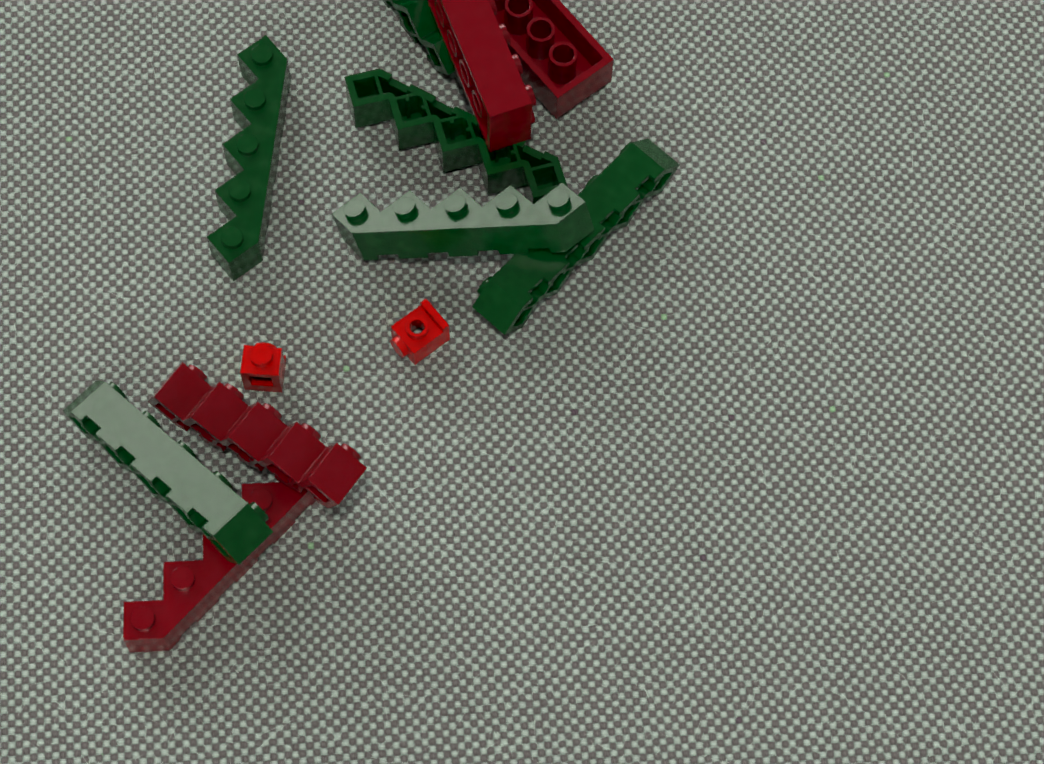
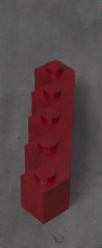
[148,362,367,508]
[123,482,316,653]

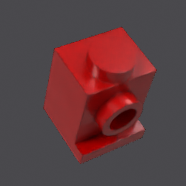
[390,299,450,365]
[240,342,286,393]

